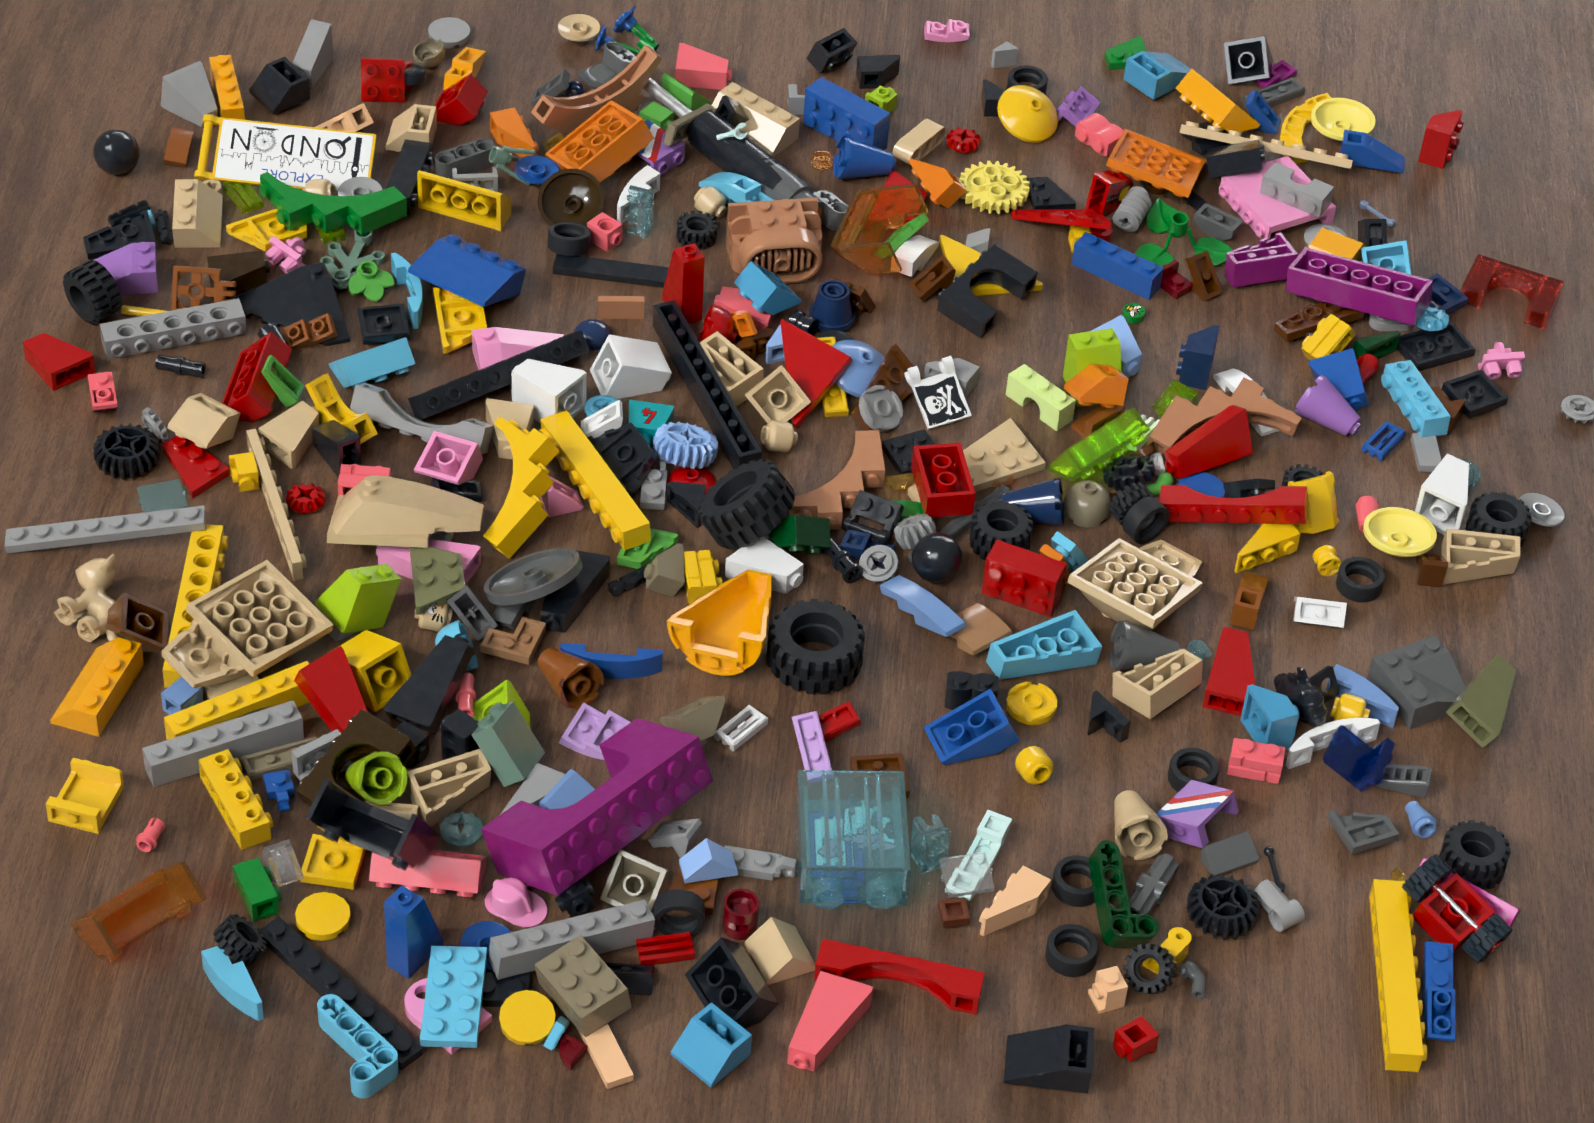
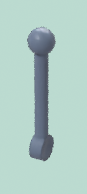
[1359,200,1396,227]

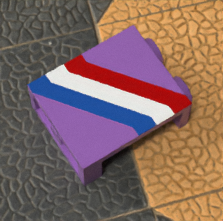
[636,120,685,175]
[1157,780,1239,848]

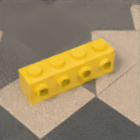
[198,749,274,850]

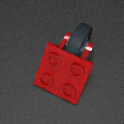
[361,58,426,102]

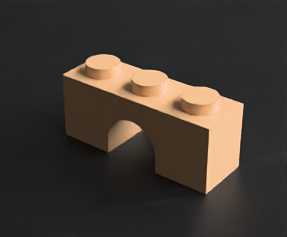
[315,103,374,132]

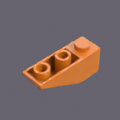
[490,107,539,158]
[908,158,967,209]

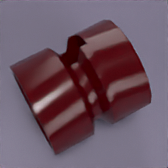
[722,888,759,940]

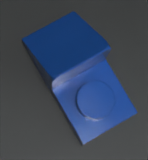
[1245,90,1281,134]

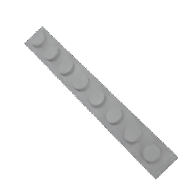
[4,505,207,554]

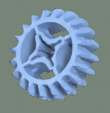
[653,422,718,469]

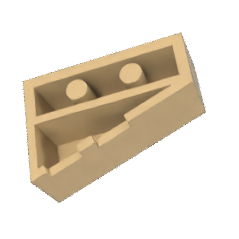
[1441,529,1520,585]
[406,749,491,827]

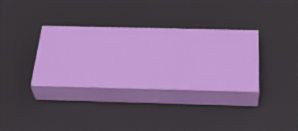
[792,711,834,786]

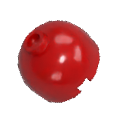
[697,304,737,343]

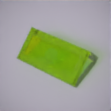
[1152,379,1197,418]

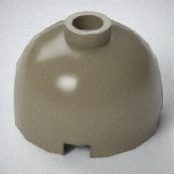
[1063,480,1111,528]

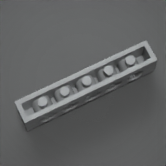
[100,298,247,360]

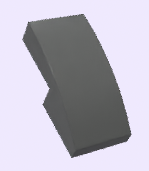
[491,600,536,629]

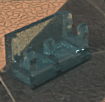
[626,185,654,239]
[909,814,951,874]

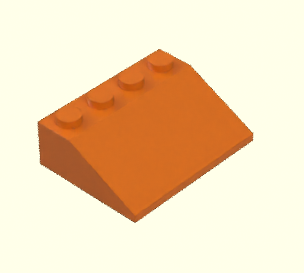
[545,100,655,183]

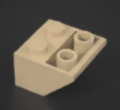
[386,104,437,152]
[167,393,240,449]

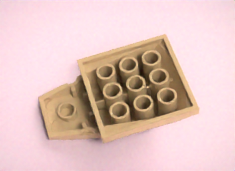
[327,475,484,548]
[1067,538,1203,631]
[162,560,333,688]

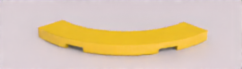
[1280,93,1331,164]

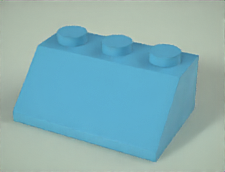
[329,337,415,390]

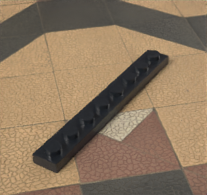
[259,917,423,1070]

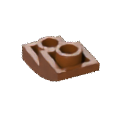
[163,127,194,168]
[283,313,337,350]

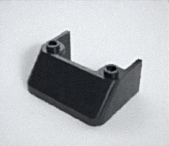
[306,778,442,871]

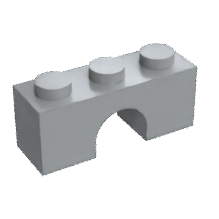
[1260,162,1334,217]

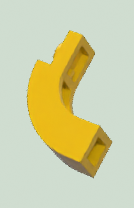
[305,373,378,444]

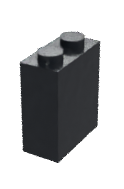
[1206,140,1266,178]

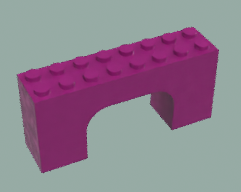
[481,718,713,896]

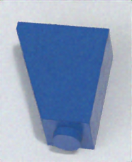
[1308,348,1369,410]

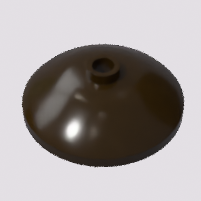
[537,169,605,227]

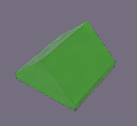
[662,73,713,111]

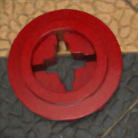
[946,127,981,153]
[286,482,325,513]

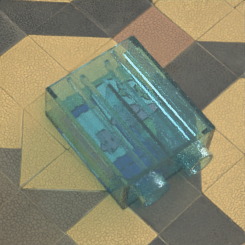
[795,770,911,909]

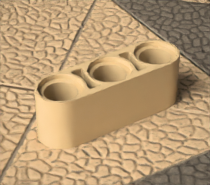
[892,118,947,165]

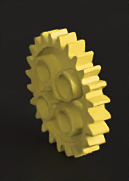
[959,161,1030,214]

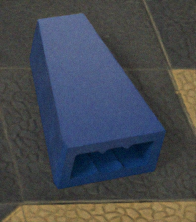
[384,885,444,979]

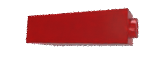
[662,243,705,324]
[1165,405,1253,479]
[1202,626,1255,716]
[294,646,368,734]

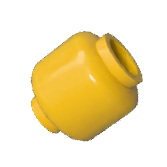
[1331,693,1370,721]
[1015,746,1054,785]

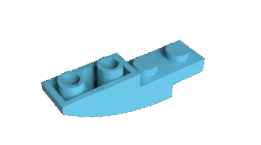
[699,172,773,204]

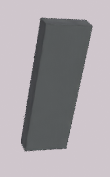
[1241,77,1305,107]

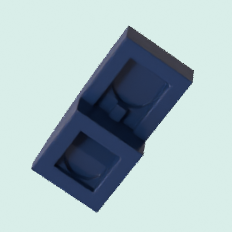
[840,530,895,568]

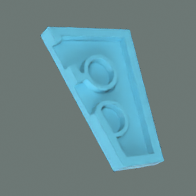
[1051,531,1089,571]

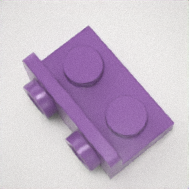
[1056,86,1101,127]

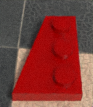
[162,435,230,499]

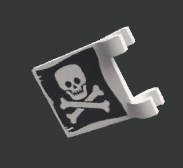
[904,356,972,430]

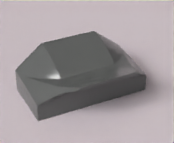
[576,62,616,90]
[1193,203,1244,241]

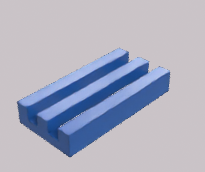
[1361,421,1406,462]

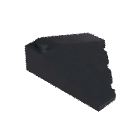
[235,262,350,346]

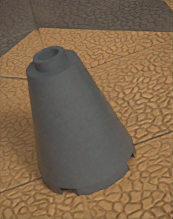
[1109,620,1181,670]

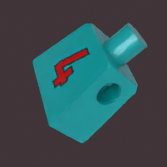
[628,400,674,447]

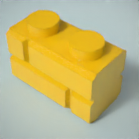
[1301,314,1355,360]
[684,550,722,604]

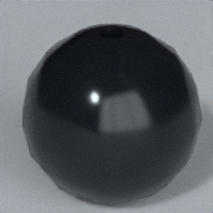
[93,129,140,175]
[912,533,962,583]

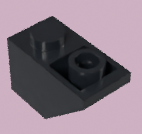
[856,55,900,89]

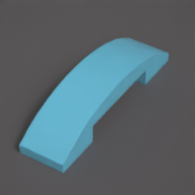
[391,253,423,330]

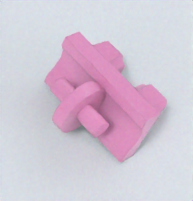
[265,236,306,274]
[1478,342,1525,380]

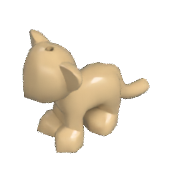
[54,554,118,642]

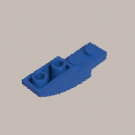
[1422,941,1455,1042]

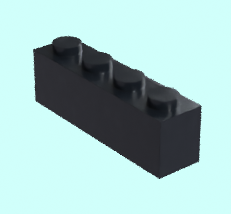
[385,139,435,215]

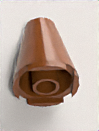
[538,648,604,710]

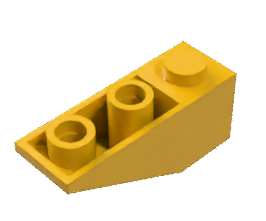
[1234,524,1301,573]

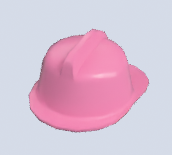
[485,877,547,928]

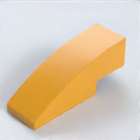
[443,47,486,90]

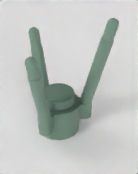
[489,146,536,186]

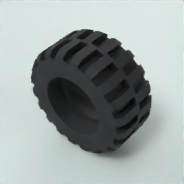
[698,459,795,549]
[767,599,865,694]

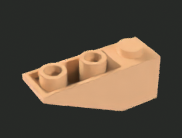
[979,865,1051,936]

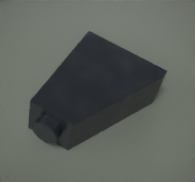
[312,420,361,478]

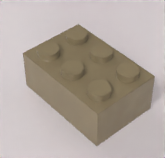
[534,935,632,1037]

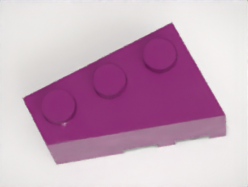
[1224,232,1298,287]

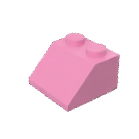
[414,431,483,485]

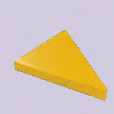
[939,235,1043,296]

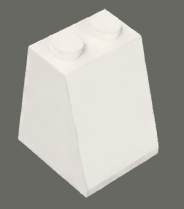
[590,335,672,399]
[511,359,587,423]
[1415,453,1469,535]

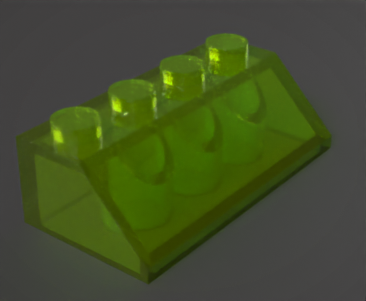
[1047,407,1150,482]

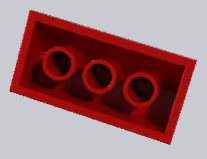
[222,331,292,422]

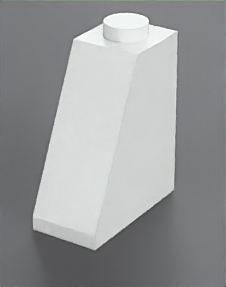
[725,537,804,594]

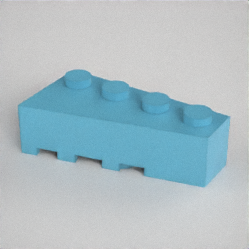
[986,610,1103,680]

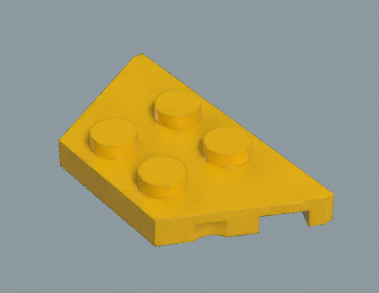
[226,209,307,252]
[433,287,487,354]

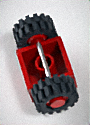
[1402,854,1513,964]

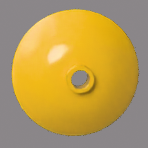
[997,85,1058,143]

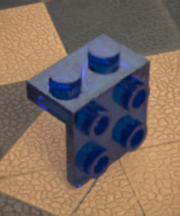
[1323,725,1395,792]

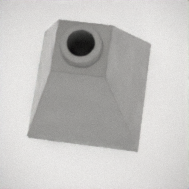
[161,61,218,127]

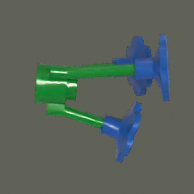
[595,5,659,54]

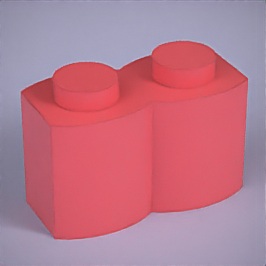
[1075,113,1123,156]

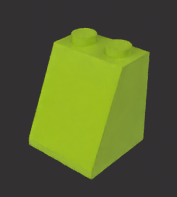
[1063,328,1122,407]
[315,564,401,634]

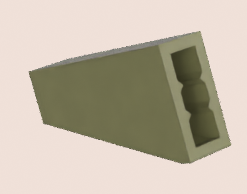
[1446,653,1516,748]

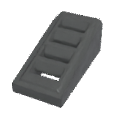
[1374,764,1432,798]

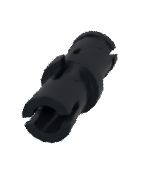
[155,354,206,378]

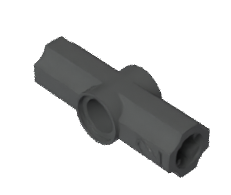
[1129,853,1179,915]

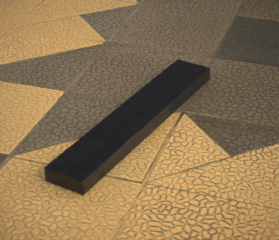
[553,254,669,288]

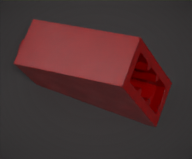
[23,333,95,391]

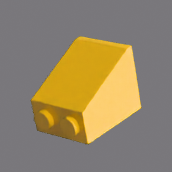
[340,630,411,712]

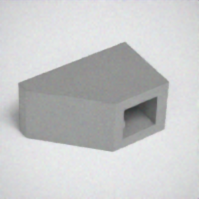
[924,358,980,399]

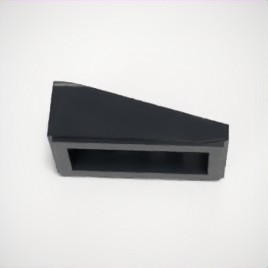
[430,478,483,502]

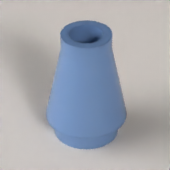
[1405,801,1437,838]

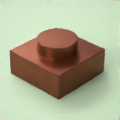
[938,897,970,928]

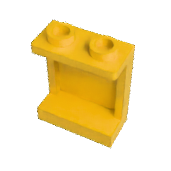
[46,758,124,834]

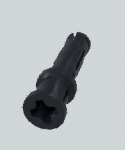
[823,535,863,584]

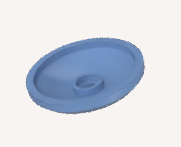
[832,340,884,398]

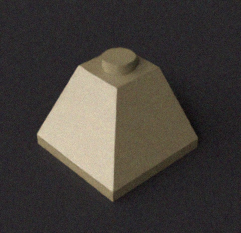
[659,695,726,746]

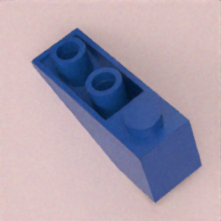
[1340,130,1405,173]

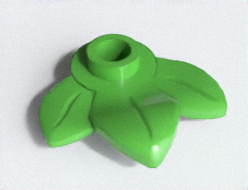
[349,260,394,302]

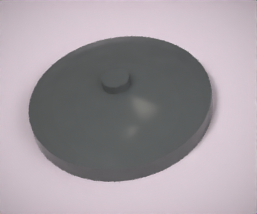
[484,548,583,606]

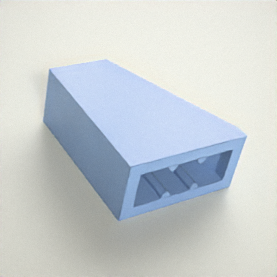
[1092,315,1142,378]

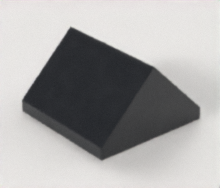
[1224,36,1273,85]

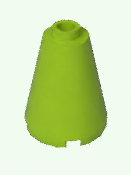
[345,751,407,805]

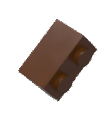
[107,593,169,651]

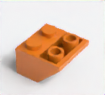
[1064,364,1129,408]

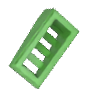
[261,355,304,408]

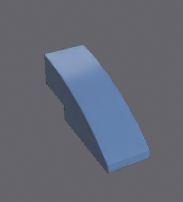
[1326,664,1399,728]

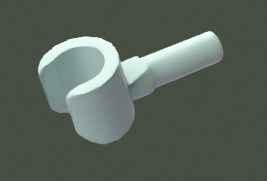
[716,123,749,140]

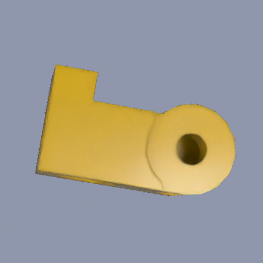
[1143,927,1192,975]

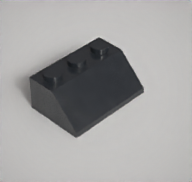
[685,937,779,1029]

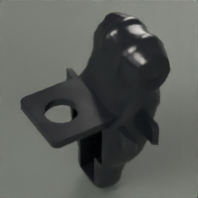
[1274,666,1339,726]

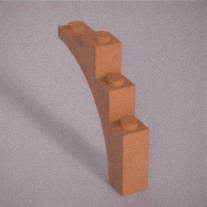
[531,45,663,134]
[1146,377,1301,459]
[788,430,885,530]

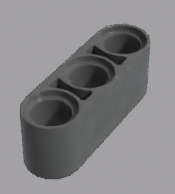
[435,138,494,179]

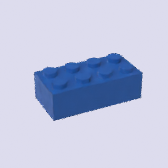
[803,77,890,150]

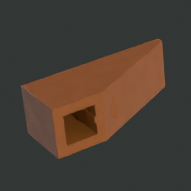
[1230,572,1269,631]

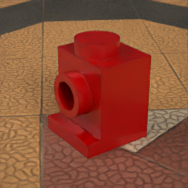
[1113,1016,1159,1063]

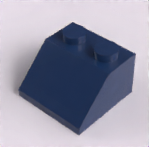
[1176,325,1220,390]

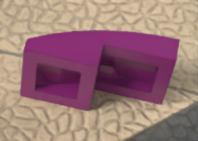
[1254,60,1297,88]

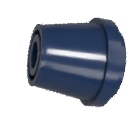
[809,280,855,332]

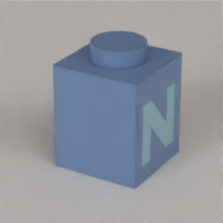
[161,676,203,715]

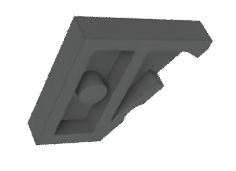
[1327,810,1399,855]

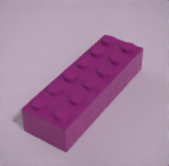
[1286,247,1433,325]

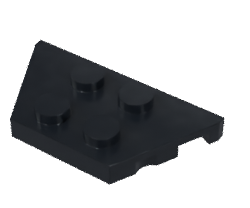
[587,422,658,499]

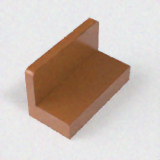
[1071,404,1126,442]

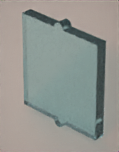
[137,479,188,513]

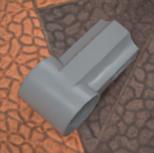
[1253,879,1305,932]

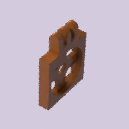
[171,265,236,311]

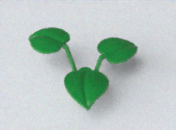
[1135,198,1233,267]

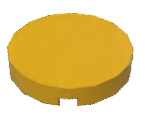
[1006,682,1057,725]
[295,892,351,941]
[499,990,556,1046]

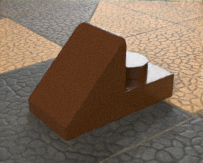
[1185,250,1223,301]
[909,255,956,302]
[1431,386,1466,435]
[1416,553,1448,587]

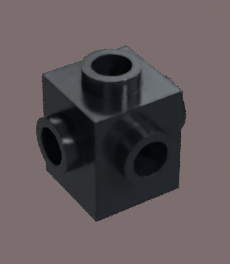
[554,879,596,918]

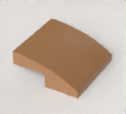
[950,603,1012,656]

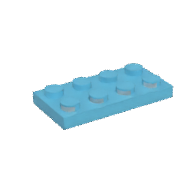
[420,946,488,1048]

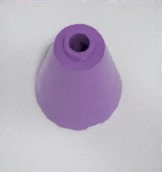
[1294,375,1361,436]

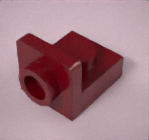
[1160,260,1193,299]

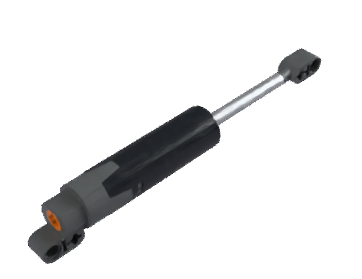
[602,42,850,232]

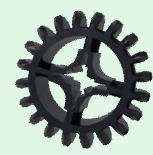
[93,423,160,480]
[1186,873,1260,941]

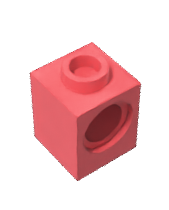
[587,212,623,252]

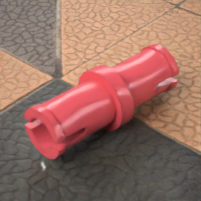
[456,673,476,717]

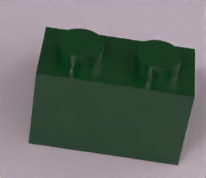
[768,515,831,555]

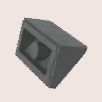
[1200,831,1259,877]

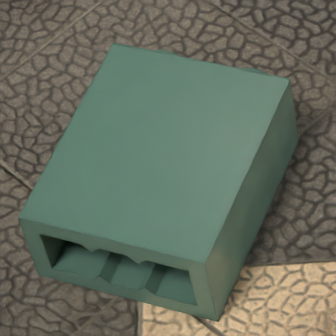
[472,701,545,787]

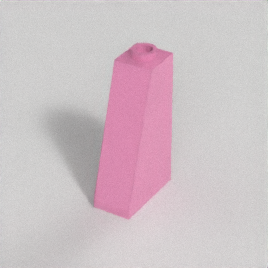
[376,539,481,586]

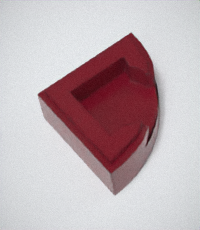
[559,1033,588,1070]

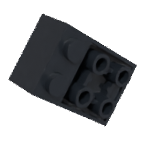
[1003,1024,1094,1093]

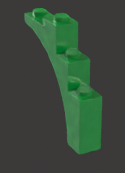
[259,172,407,235]

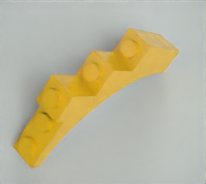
[483,416,560,559]

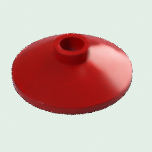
[667,467,715,495]

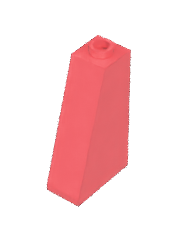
[787,971,873,1072]

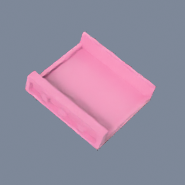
[1219,156,1336,241]

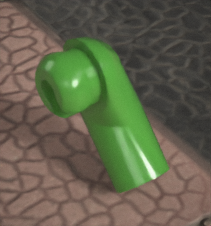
[1146,472,1173,496]

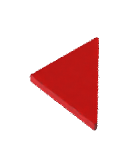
[1011,209,1111,229]
[780,319,852,429]

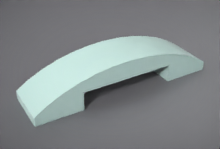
[945,810,1012,902]

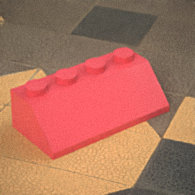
[369,850,487,897]

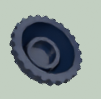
[574,319,613,351]

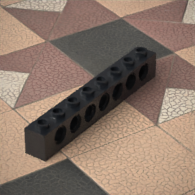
[408,330,590,420]

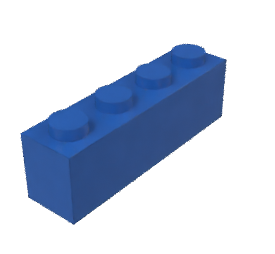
[1072,232,1164,300]

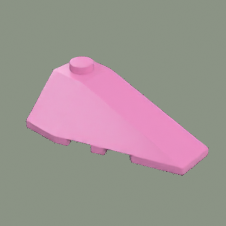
[472,327,564,370]

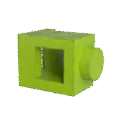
[865,86,898,113]

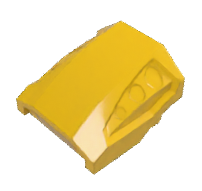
[1288,471,1339,534]

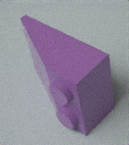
[93,242,158,295]

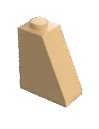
[486,398,534,460]
[259,401,320,469]

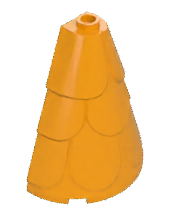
[667,569,771,676]

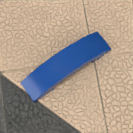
[560,643,663,679]

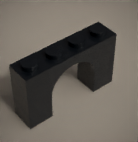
[937,244,1038,338]

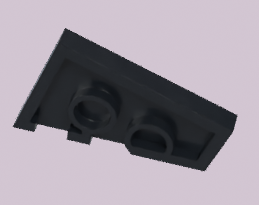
[83,209,157,260]

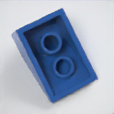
[924,689,1020,765]

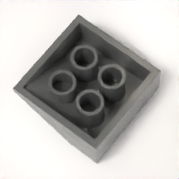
[1367,635,1466,729]

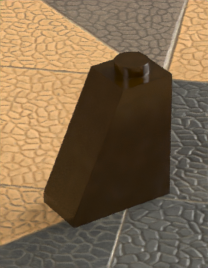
[207,250,270,301]

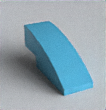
[201,946,264,1021]

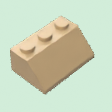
[172,179,223,248]

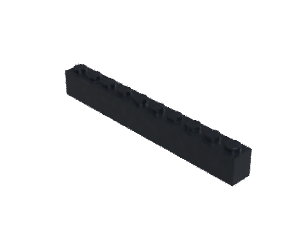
[653,300,762,470]

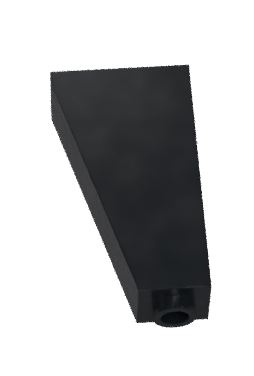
[541,550,610,632]
[383,635,474,735]

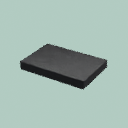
[1397,322,1476,371]

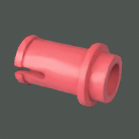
[136,818,165,852]

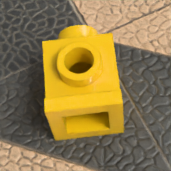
[229,452,259,492]

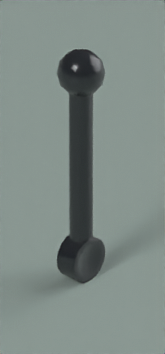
[1264,846,1285,893]

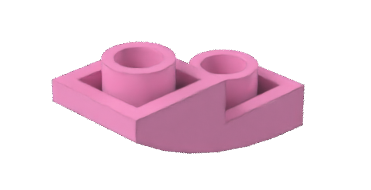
[924,19,970,42]

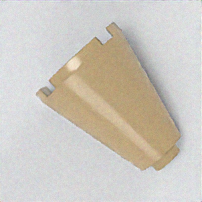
[1114,790,1168,860]

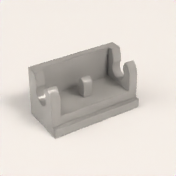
[452,167,498,192]

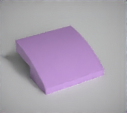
[559,702,631,760]

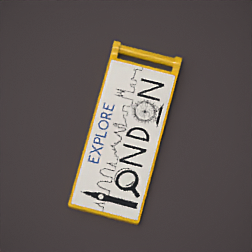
[194,114,376,194]

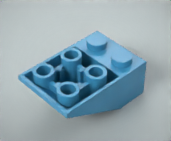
[1124,51,1191,100]

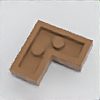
[481,617,546,665]

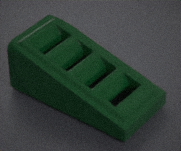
[1353,331,1401,360]

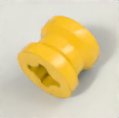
[1312,545,1341,576]

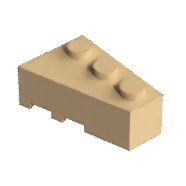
[700,331,764,406]
[1113,649,1202,719]

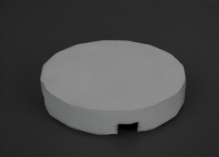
[428,17,471,49]
[859,385,903,432]

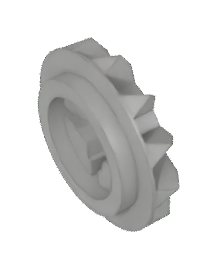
[1561,395,1594,424]
[141,407,169,443]
[859,545,898,583]

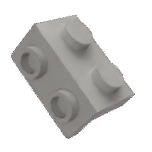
[291,729,351,781]

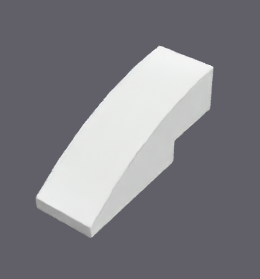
[617,165,660,223]
[891,235,939,277]

